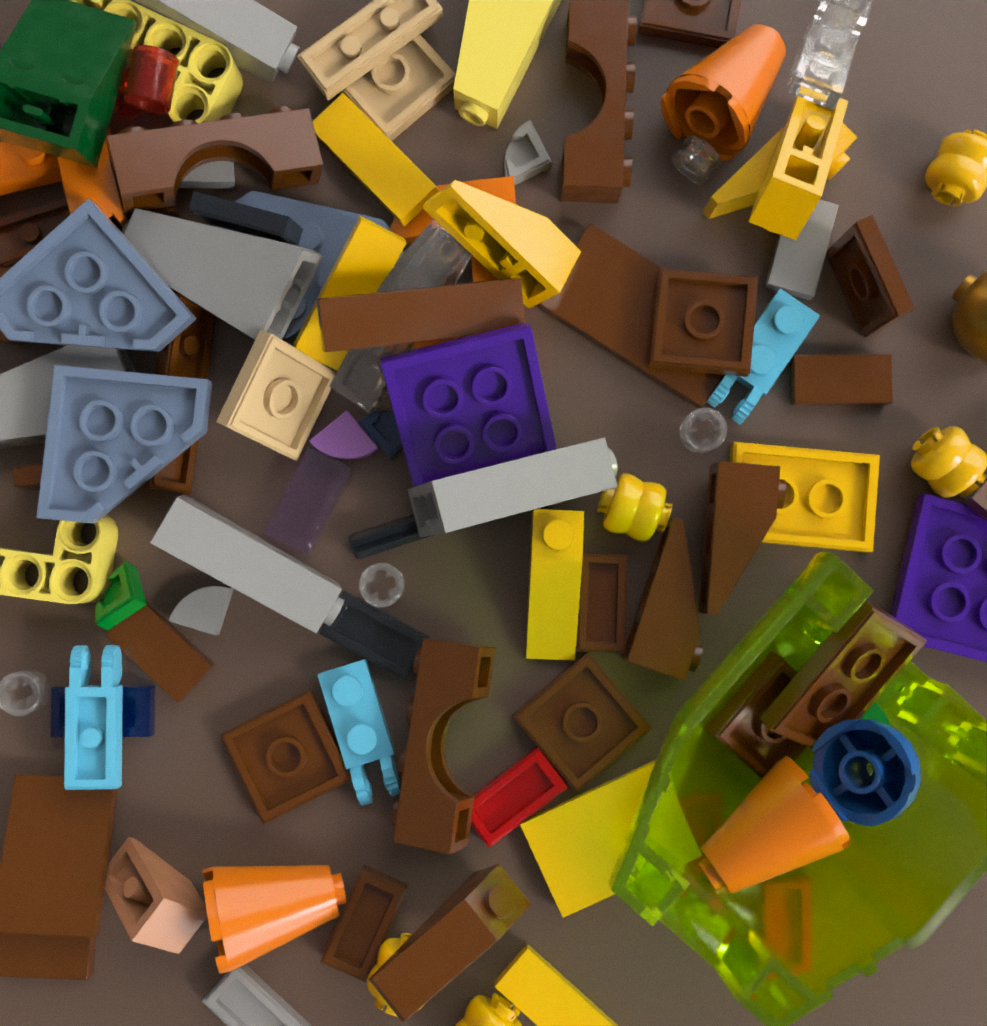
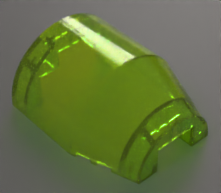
[608,552,987,1026]

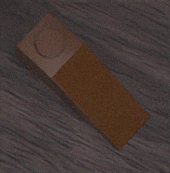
[698,461,786,615]
[622,517,703,681]
[369,864,531,1021]

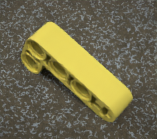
[69,0,243,123]
[0,514,118,604]

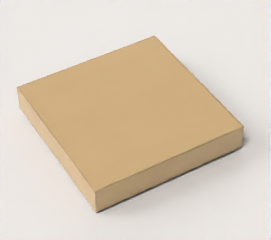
[341,35,456,141]
[216,330,338,461]

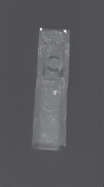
[786,0,873,110]
[329,219,472,413]

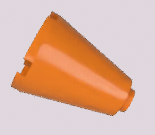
[660,24,786,161]
[698,756,851,894]
[202,865,346,974]

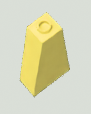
[453,0,562,129]

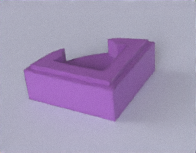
[309,410,379,460]

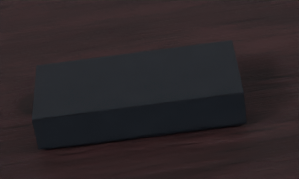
[189,191,303,245]
[320,590,430,681]

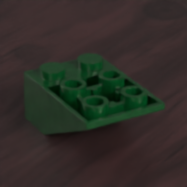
[0,0,137,168]

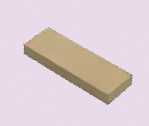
[297,0,444,101]

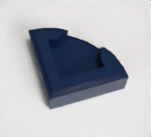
[357,411,403,460]

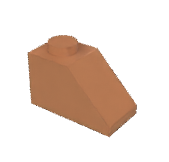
[105,837,207,954]

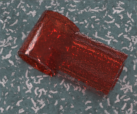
[114,45,179,120]

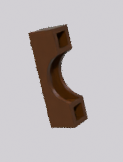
[561,0,637,203]
[107,106,323,213]
[391,638,496,855]

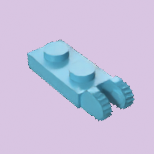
[706,288,820,425]
[64,645,123,790]
[317,659,401,806]

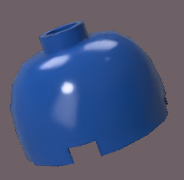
[809,719,922,826]

